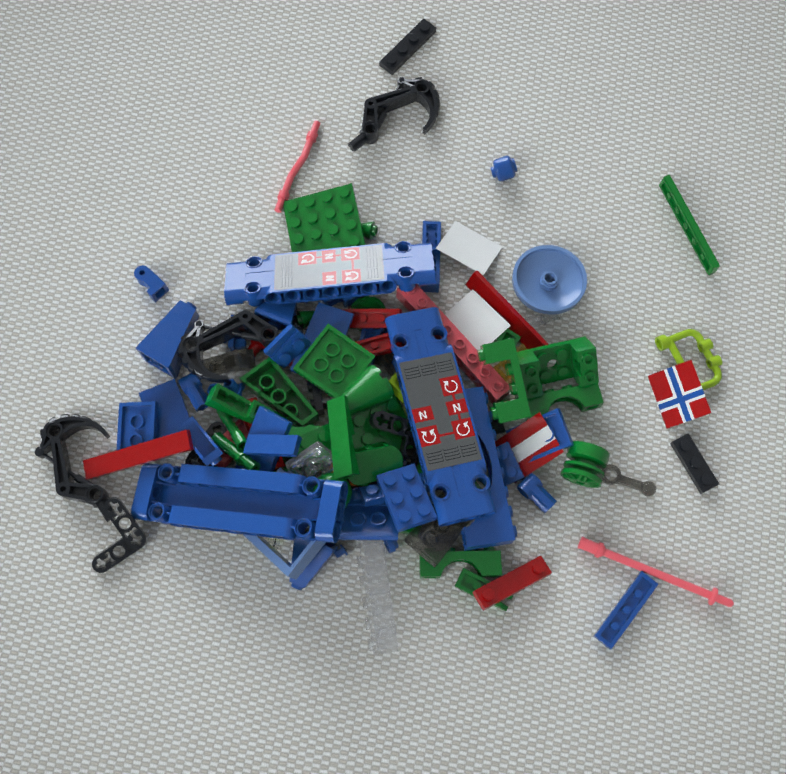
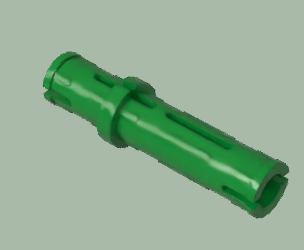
[211,432,260,471]

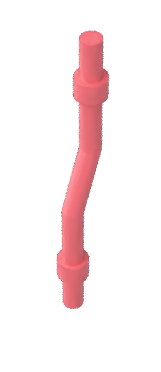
[274,121,320,213]

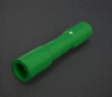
[216,410,247,450]

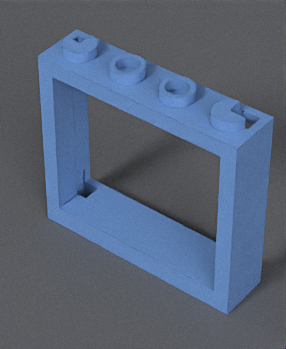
[244,468,344,580]

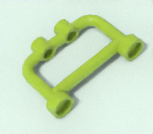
[655,329,723,391]

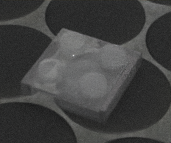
[285,441,333,478]

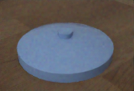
[512,245,587,315]

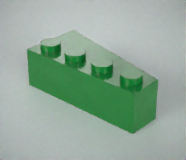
[239,357,319,427]

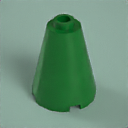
[340,365,394,415]

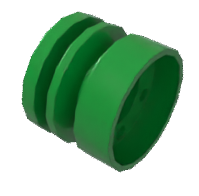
[561,441,610,488]

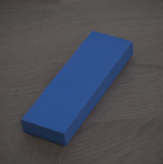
[243,434,302,457]

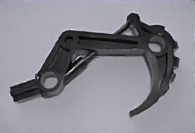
[348,77,440,152]
[177,310,283,383]
[35,414,116,522]

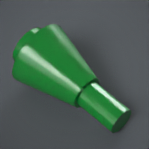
[361,221,378,240]
[295,311,315,329]

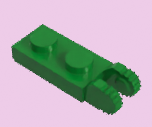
[454,568,513,611]

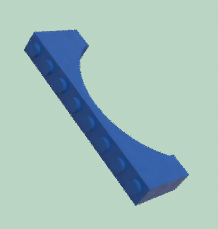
[461,386,517,551]

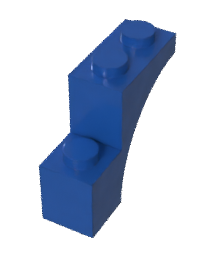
[177,416,223,466]

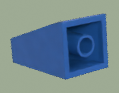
[136,300,199,380]

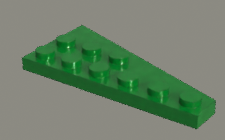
[298,395,414,459]

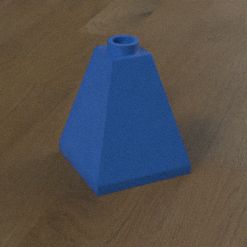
[255,301,298,338]
[289,530,339,590]

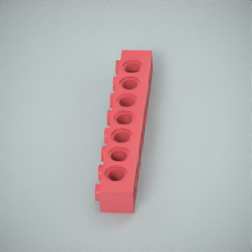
[396,284,510,404]

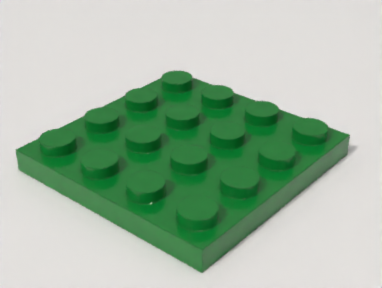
[283,183,366,252]

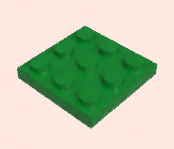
[293,324,375,399]

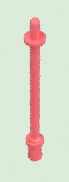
[578,536,734,607]

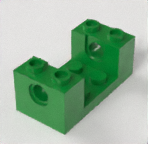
[517,336,599,399]
[477,338,531,423]

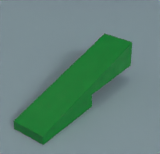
[204,383,288,424]
[327,395,360,480]

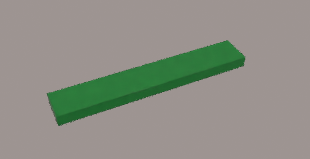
[659,174,720,275]

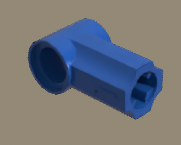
[178,373,208,412]
[516,473,557,514]

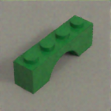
[525,383,604,421]
[419,547,502,579]

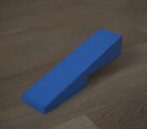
[420,221,441,293]

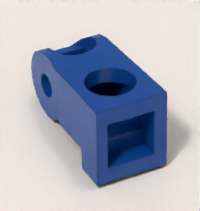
[134,265,169,303]

